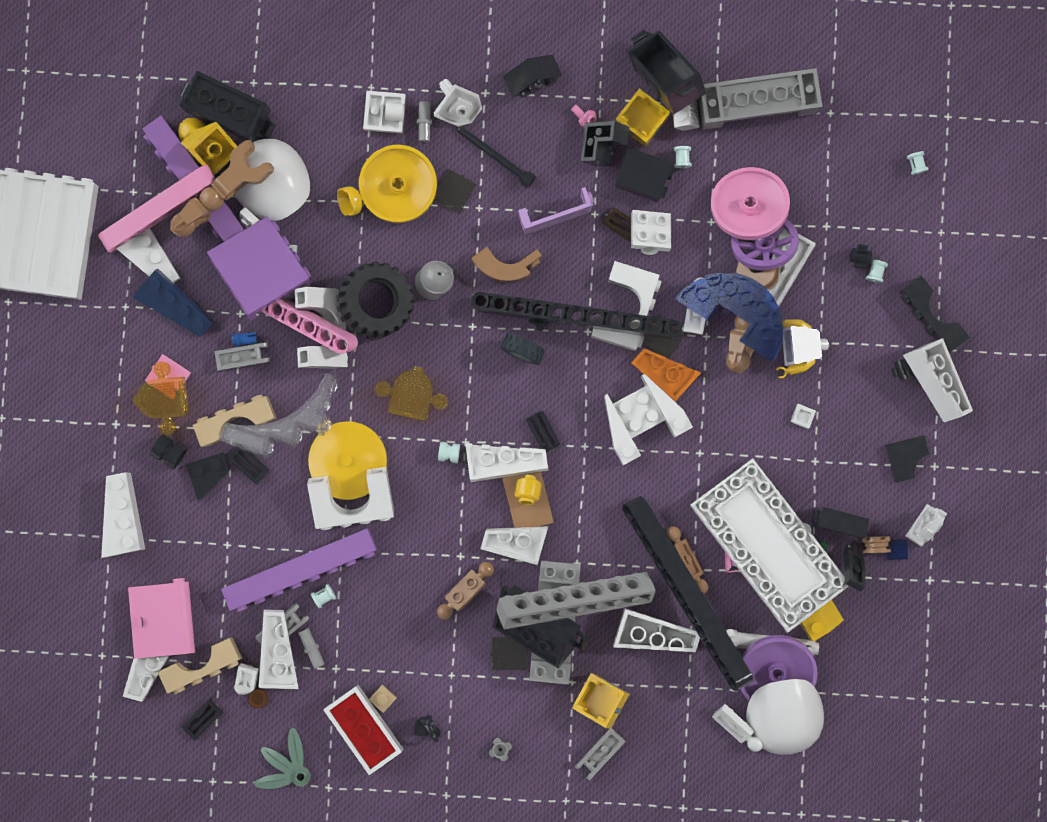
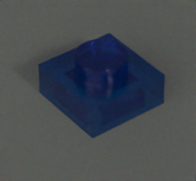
[887,540,908,560]

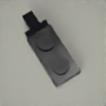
[844,540,866,592]

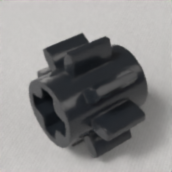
[849,244,872,269]
[891,358,915,381]

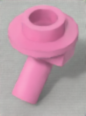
[571,104,596,128]

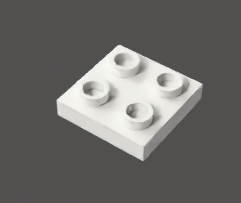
[363,91,406,134]
[631,210,671,255]

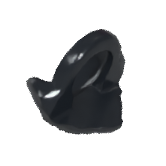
[414,715,441,743]

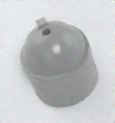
[415,261,454,300]

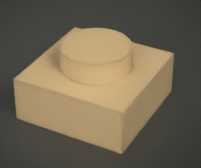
[369,684,397,713]

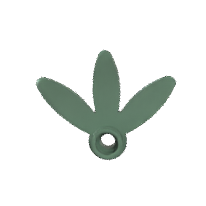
[254,728,311,789]

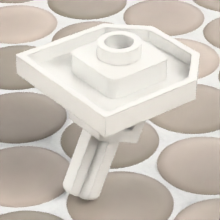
[434,79,482,127]

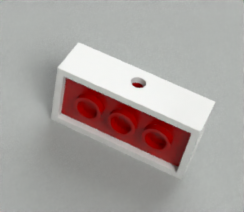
[324,685,403,775]

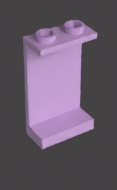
[518,187,594,235]

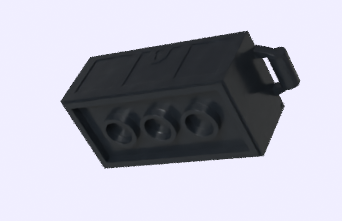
[627,30,706,115]
[179,70,276,142]
[492,585,589,668]

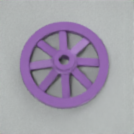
[731,219,799,270]

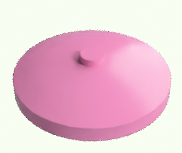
[711,167,790,240]

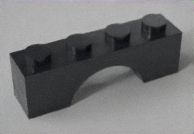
[900,275,970,352]

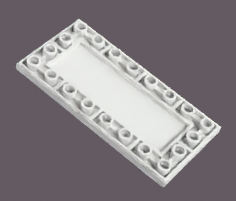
[690,459,849,633]

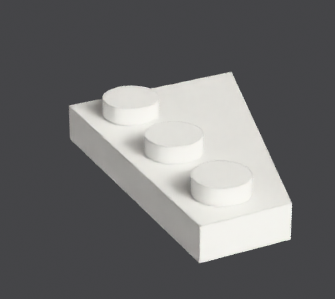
[481,527,548,565]

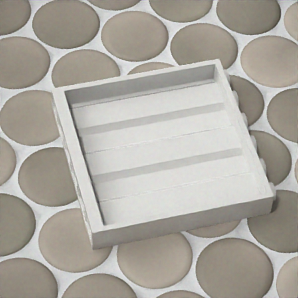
[0,168,99,300]

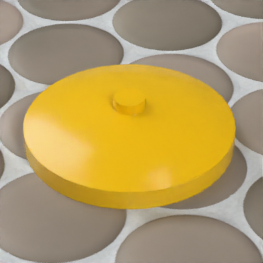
[359,145,437,223]
[308,422,387,500]

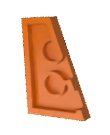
[631,348,701,402]

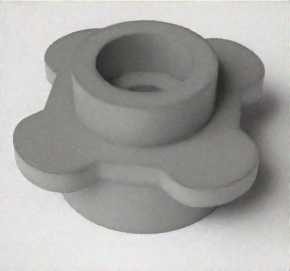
[489,738,512,761]

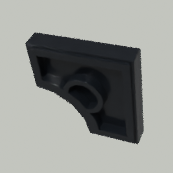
[885,435,929,483]

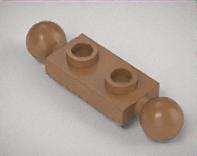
[665,526,708,594]
[437,562,494,620]

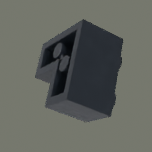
[503,54,562,98]
[580,121,630,166]

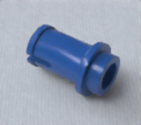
[232,332,257,347]

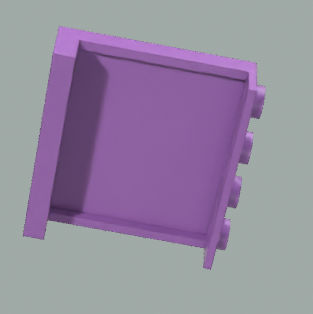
[207,216,311,321]

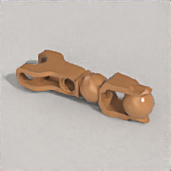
[170,140,274,238]
[726,259,781,373]

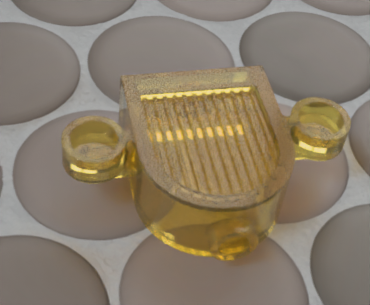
[133,361,189,435]
[375,366,448,421]

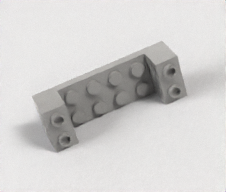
[698,68,822,130]
[529,560,581,685]

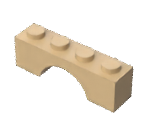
[193,394,277,448]
[158,637,242,695]

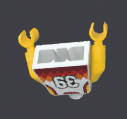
[772,318,829,378]

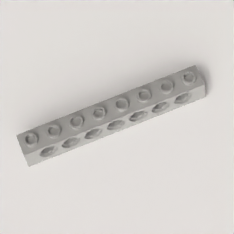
[496,572,656,629]

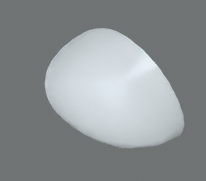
[234,139,310,221]
[746,679,824,755]

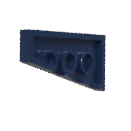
[132,269,215,337]

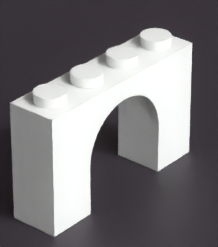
[591,261,661,351]
[295,287,348,369]
[307,467,394,530]

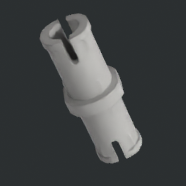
[417,101,432,142]
[298,628,325,669]

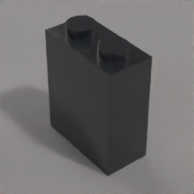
[615,148,675,203]
[811,507,870,538]

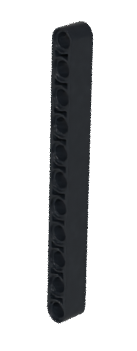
[471,292,684,340]
[623,496,753,691]

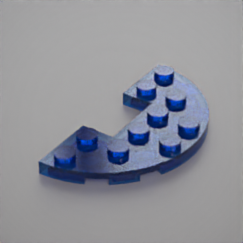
[675,272,783,363]

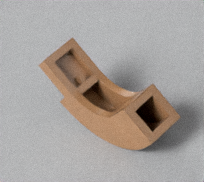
[471,247,542,283]

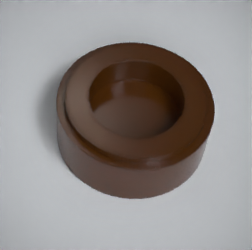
[248,688,269,709]

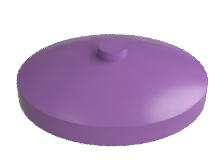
[741,635,817,701]

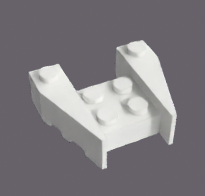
[604,374,693,465]

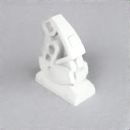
[905,504,947,547]

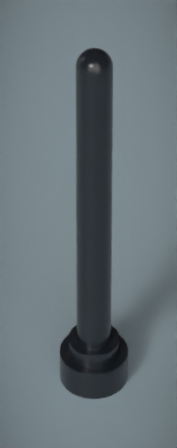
[457,126,536,189]

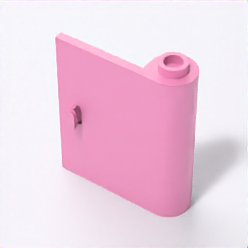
[128,578,195,659]

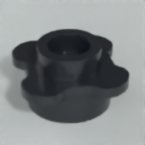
[529,308,551,331]

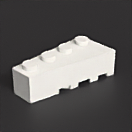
[903,338,973,422]
[102,472,145,558]
[613,608,700,652]

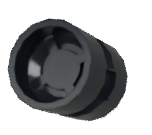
[150,434,187,469]

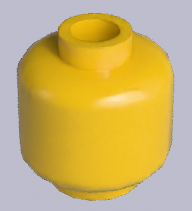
[515,475,542,505]

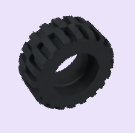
[336,262,415,339]

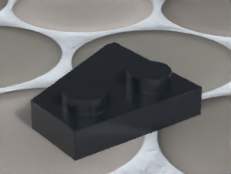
[186,452,230,500]

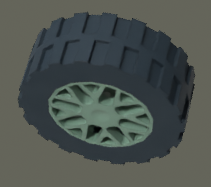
[500,333,546,365]

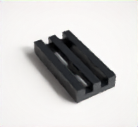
[525,410,561,453]
[227,444,270,485]
[181,698,224,741]

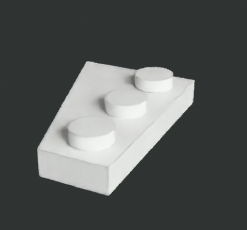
[116,229,181,283]

